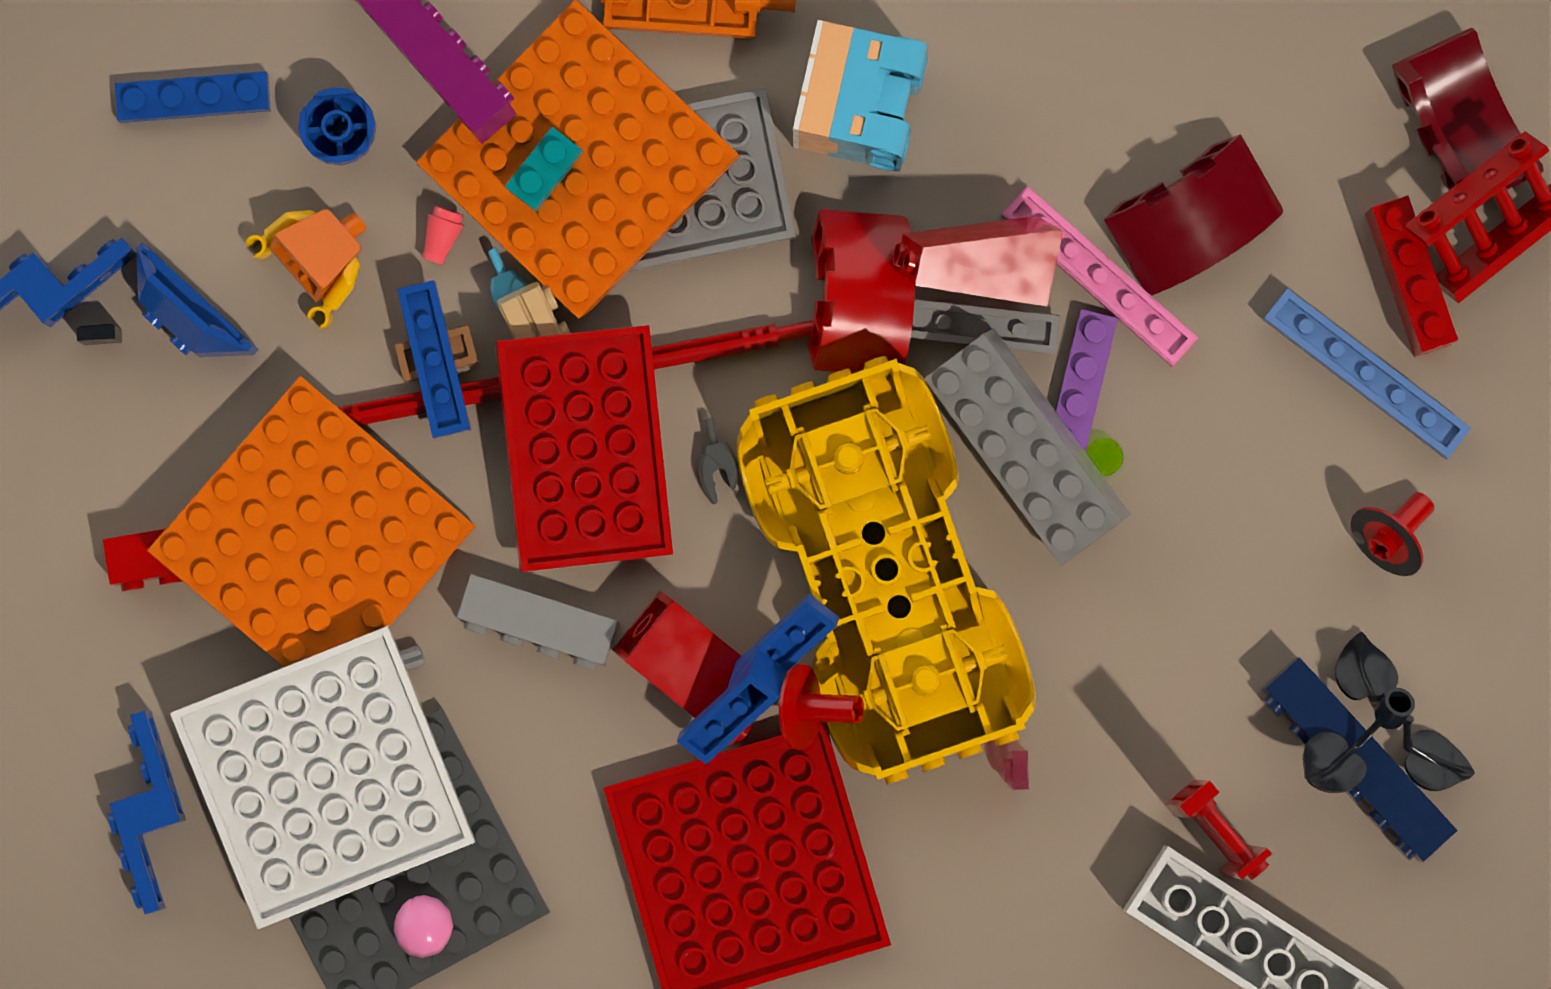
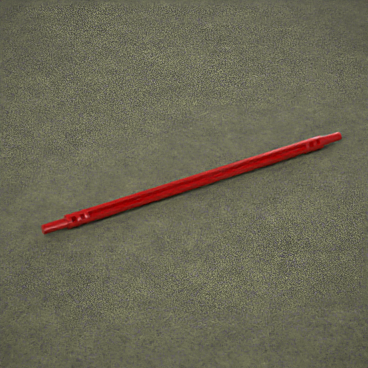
[338,320,813,426]

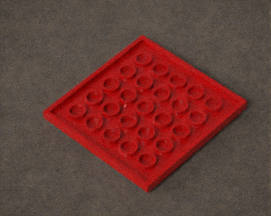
[603,722,891,989]

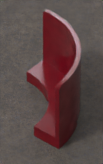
[1392,28,1544,197]
[1104,134,1283,295]

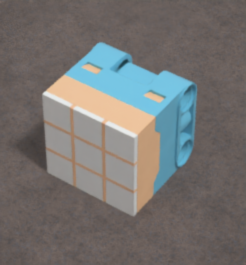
[793,20,928,172]

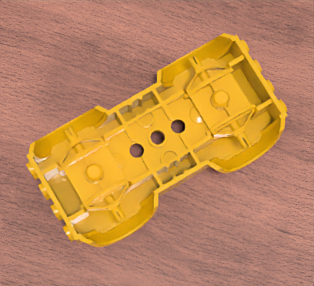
[737,356,1036,785]

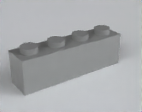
[457,574,620,671]

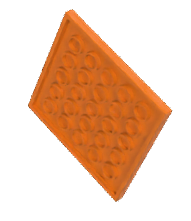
[416,0,740,321]
[147,376,476,667]

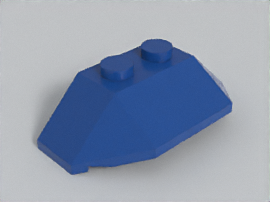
[137,242,259,357]

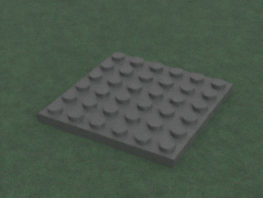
[289,708,550,989]

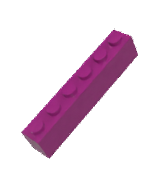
[355,0,517,144]

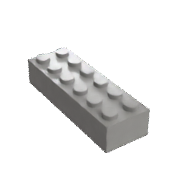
[924,328,1131,565]

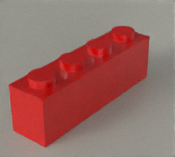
[1365,195,1458,357]
[102,529,183,592]

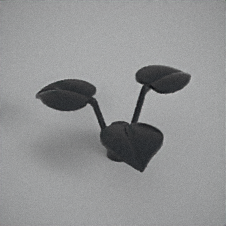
[1302,632,1475,793]

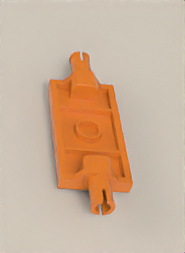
[601,0,796,39]

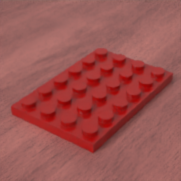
[495,325,673,572]

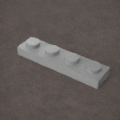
[911,299,1060,354]

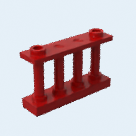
[1404,131,1551,304]
[1164,780,1272,880]

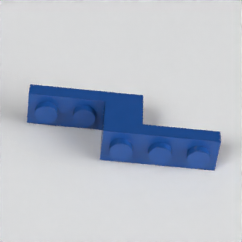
[0,238,137,328]
[676,594,839,764]
[107,711,186,915]

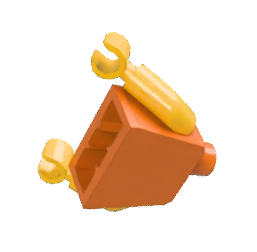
[246,209,366,329]

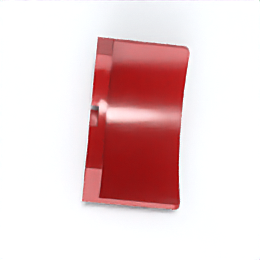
[807,209,915,373]

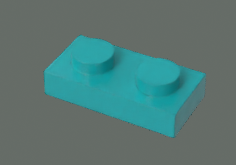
[505,127,584,212]

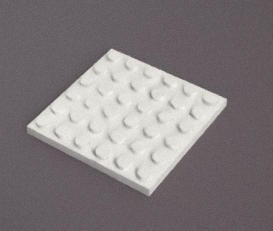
[170,625,476,929]

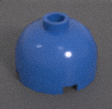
[298,87,376,166]

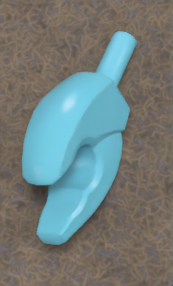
[488,247,528,316]

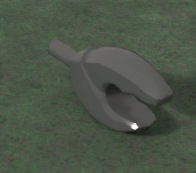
[699,418,739,504]

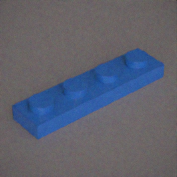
[115,71,271,123]
[397,280,472,439]

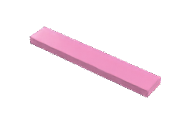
[1001,186,1198,367]

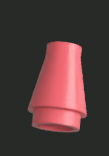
[422,205,465,265]

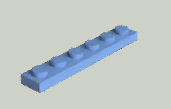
[1263,288,1471,459]

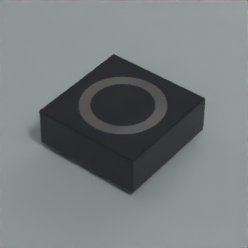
[76,324,122,345]

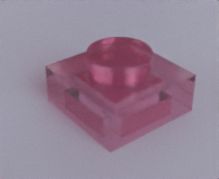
[1003,750,1029,790]

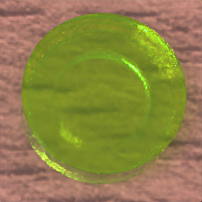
[1086,438,1124,477]

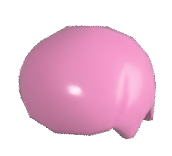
[394,895,453,958]

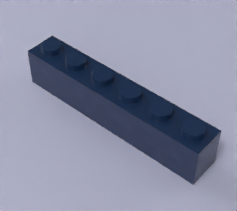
[1261,657,1458,862]

